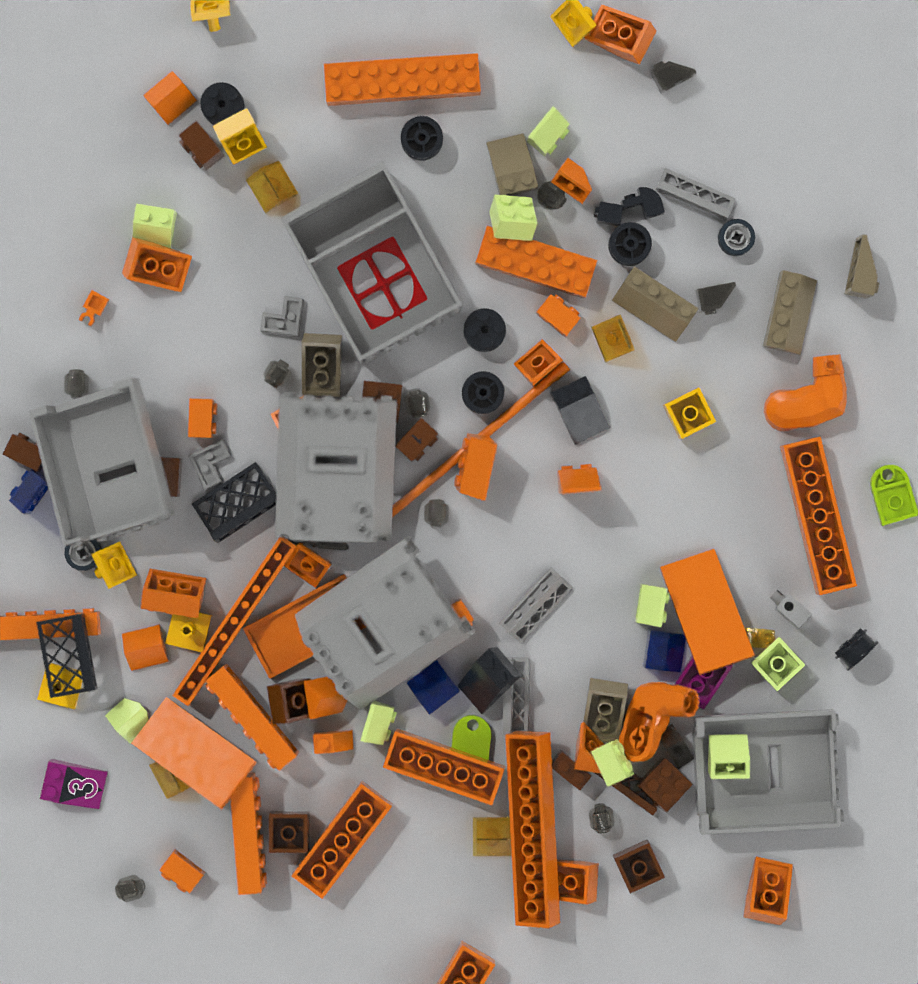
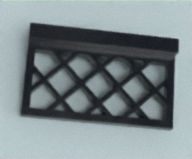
[192,462,276,543]
[36,613,98,698]

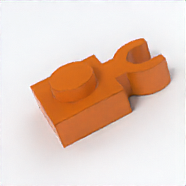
[79,290,110,326]

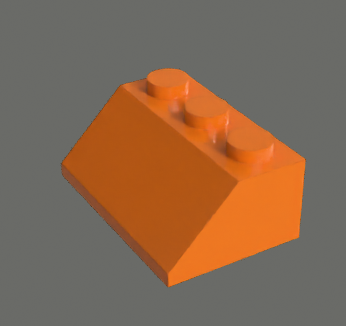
[454,433,497,501]
[141,569,207,618]

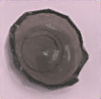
[537,181,567,211]

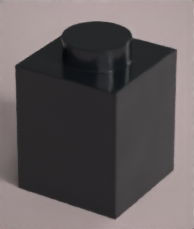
[594,202,623,226]

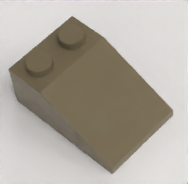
[486,133,538,196]
[844,234,879,299]
[301,333,342,397]
[583,678,628,743]

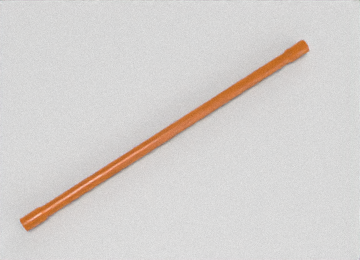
[392,362,570,518]

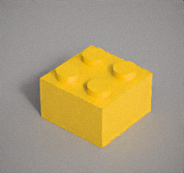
[213,108,267,165]
[663,388,716,439]

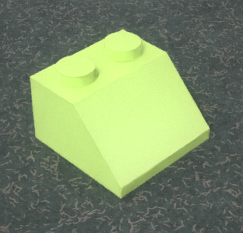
[527,107,570,157]
[133,204,177,248]
[751,637,805,691]
[361,701,397,745]
[591,739,634,787]

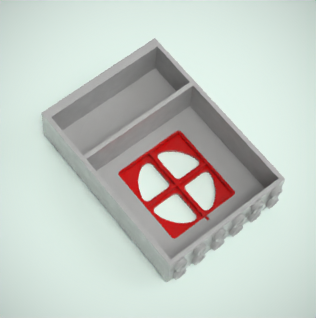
[281,162,462,364]

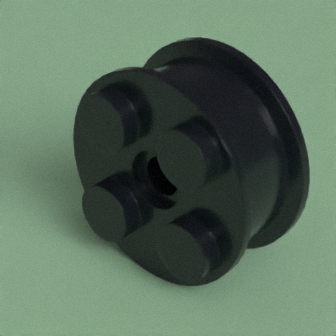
[200,82,245,125]
[401,116,443,161]
[608,222,652,266]
[464,308,506,352]
[462,371,504,414]
[835,628,878,671]

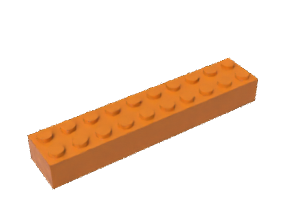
[505,731,560,928]

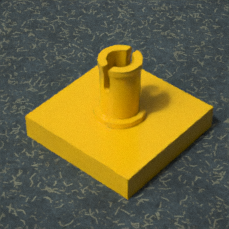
[190,0,231,32]
[550,0,597,47]
[91,541,137,589]
[165,612,212,652]
[37,663,83,709]

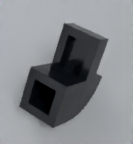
[620,187,665,219]

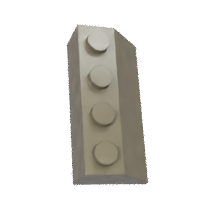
[612,266,699,342]
[763,270,817,355]

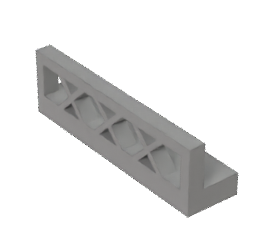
[656,168,735,220]
[499,568,573,643]
[503,657,530,735]

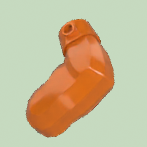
[764,354,847,431]
[619,682,699,762]

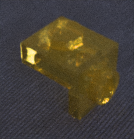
[745,627,775,648]

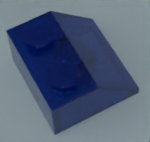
[9,469,49,514]
[643,629,686,672]
[406,659,460,715]

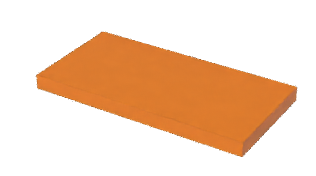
[660,549,755,675]
[243,574,367,679]
[131,697,257,810]

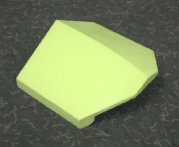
[105,698,149,744]

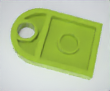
[870,465,918,526]
[451,715,491,760]

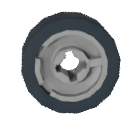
[718,219,755,256]
[64,540,102,571]

